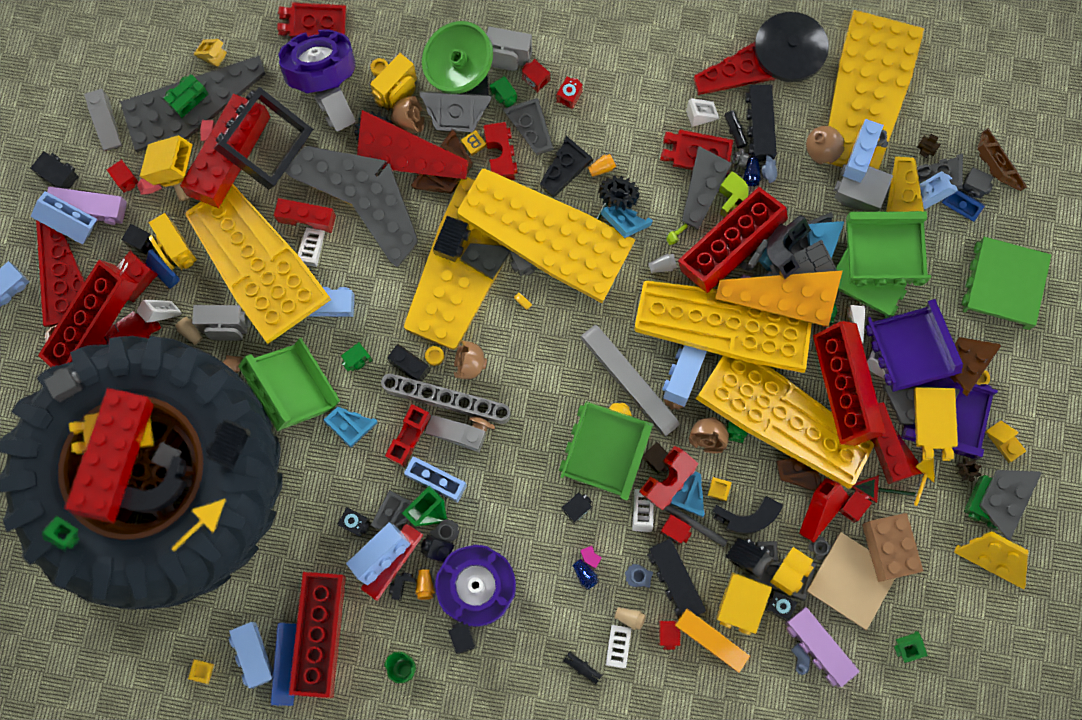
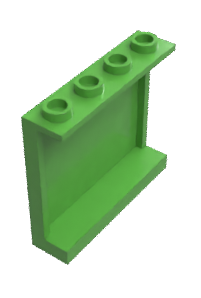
[846,211,931,286]
[961,237,1051,330]
[836,247,911,319]
[238,338,340,431]
[559,401,653,500]

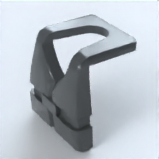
[738,239,768,271]

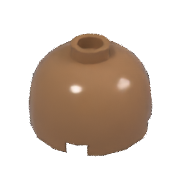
[391,96,425,134]
[806,126,844,164]
[454,341,487,379]
[689,417,729,454]

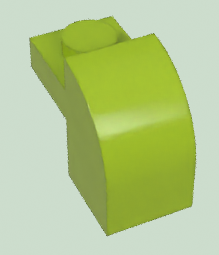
[719,171,749,217]

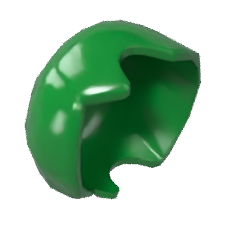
[384,651,416,684]

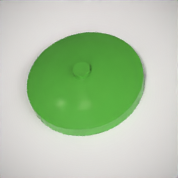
[422,21,493,94]

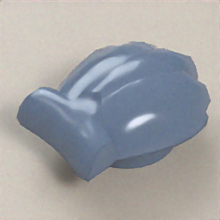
[762,156,777,183]
[625,564,653,588]

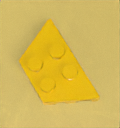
[954,531,1029,589]

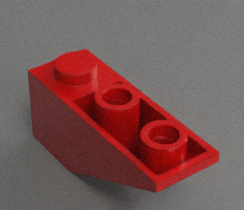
[799,477,850,542]

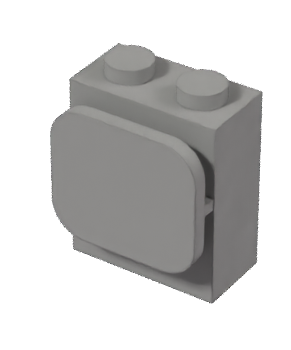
[486,26,532,71]
[833,164,893,212]
[192,305,251,341]

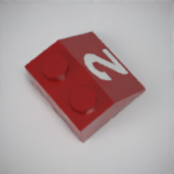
[117,250,158,303]

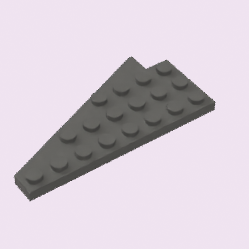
[120,56,266,152]

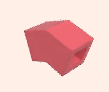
[200,120,215,141]
[137,179,162,195]

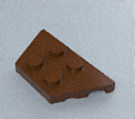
[977,128,1027,191]
[411,130,473,194]
[950,337,1001,396]

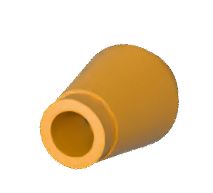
[588,154,616,177]
[415,569,435,600]

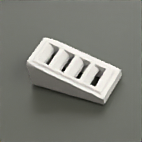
[298,228,325,267]
[137,300,182,322]
[847,305,865,344]
[632,489,654,532]
[606,625,631,669]

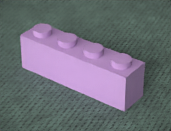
[47,187,127,225]
[785,607,860,687]

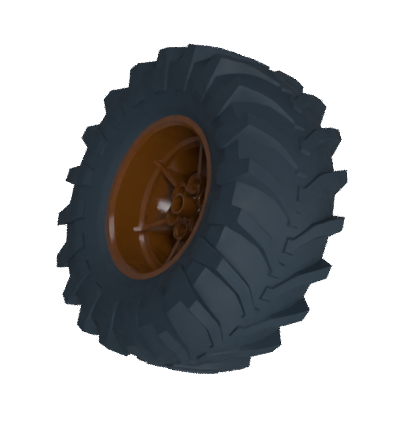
[0,336,283,610]

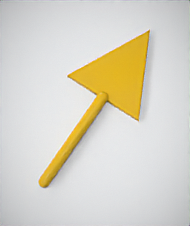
[914,450,935,506]
[172,499,226,551]

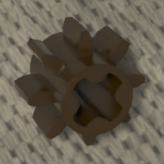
[917,134,941,158]
[956,458,982,482]

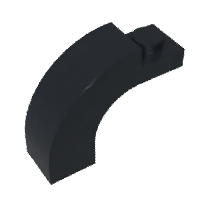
[767,215,811,279]
[120,456,187,513]
[711,496,783,535]

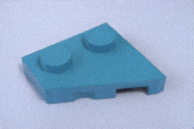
[601,206,653,238]
[807,221,844,258]
[323,407,378,448]
[670,471,705,518]

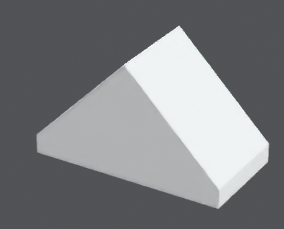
[686,98,719,127]

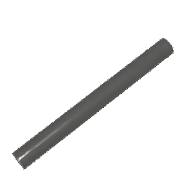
[663,504,728,547]

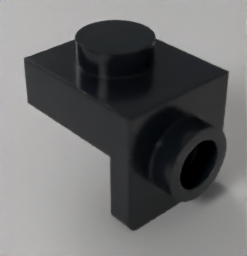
[421,534,455,562]
[389,572,417,601]

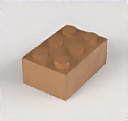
[862,513,924,582]

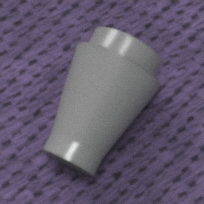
[648,253,677,274]

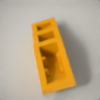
[675,609,750,673]

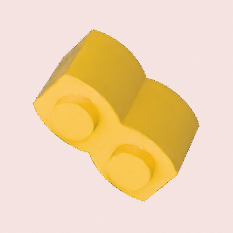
[770,547,814,596]

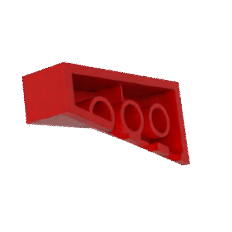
[871,402,923,485]

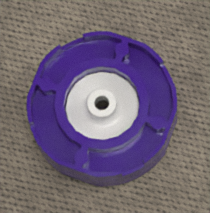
[278,30,356,94]
[435,545,516,627]

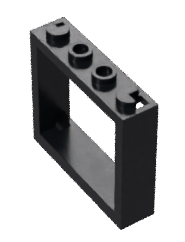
[214,87,314,190]

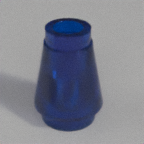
[743,157,762,187]
[572,559,599,590]

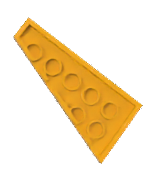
[715,270,843,327]

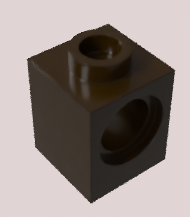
[642,442,669,474]

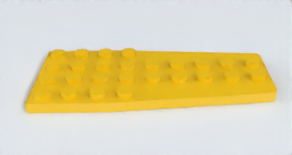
[827,10,925,170]
[457,169,635,303]
[404,177,504,350]
[185,184,331,344]
[634,281,812,373]
[696,356,874,488]

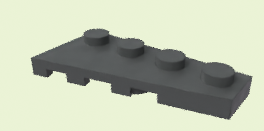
[681,146,732,230]

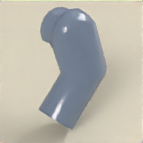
[791,644,810,675]

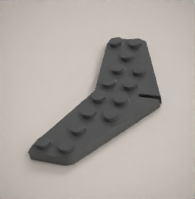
[285,146,418,267]

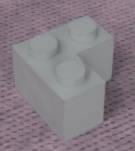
[314,87,356,132]

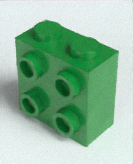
[963,475,998,531]

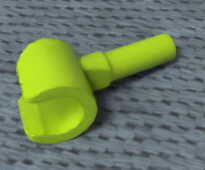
[666,223,688,245]

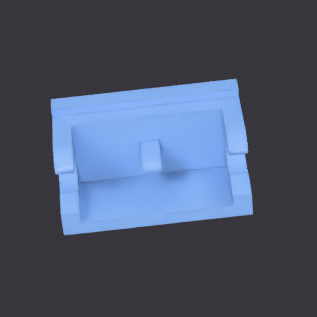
[920,171,958,209]

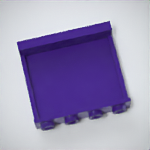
[865,299,963,392]
[901,376,998,460]

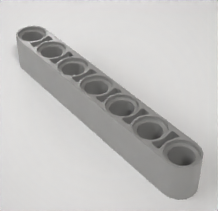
[580,324,680,437]
[381,374,511,424]

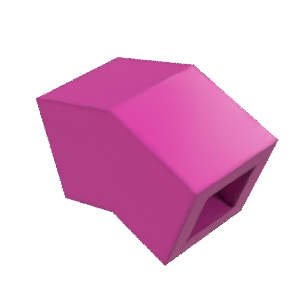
[580,546,602,569]

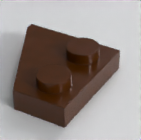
[776,458,821,491]

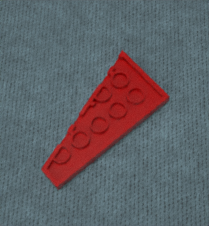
[694,42,775,95]
[357,110,469,179]
[36,220,85,327]

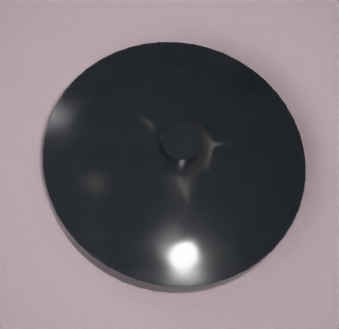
[754,12,829,82]

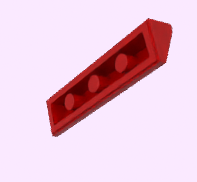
[361,524,423,601]

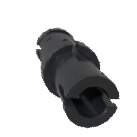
[724,110,748,149]
[563,651,603,685]

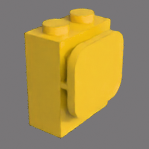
[370,53,417,110]
[140,135,193,187]
[148,213,197,270]
[716,572,772,635]

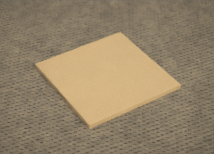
[807,532,895,630]

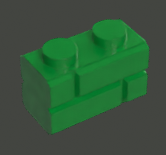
[163,74,209,118]

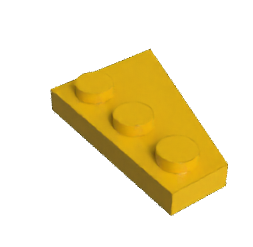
[886,156,924,212]

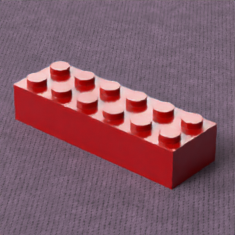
[180,94,271,209]
[678,187,788,293]
[38,260,138,367]
[813,321,886,446]
[65,388,154,523]
[289,572,346,698]

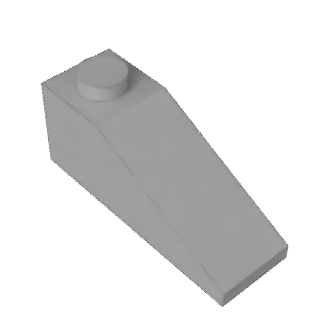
[84,89,122,151]
[425,415,486,453]

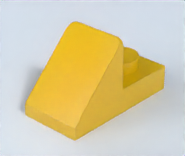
[194,39,227,67]
[985,420,1026,463]

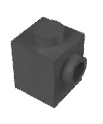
[961,167,994,199]
[510,251,537,276]
[44,368,83,402]

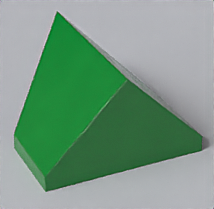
[402,485,447,527]

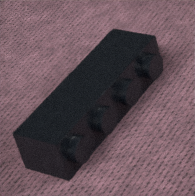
[745,85,777,161]
[647,538,706,620]

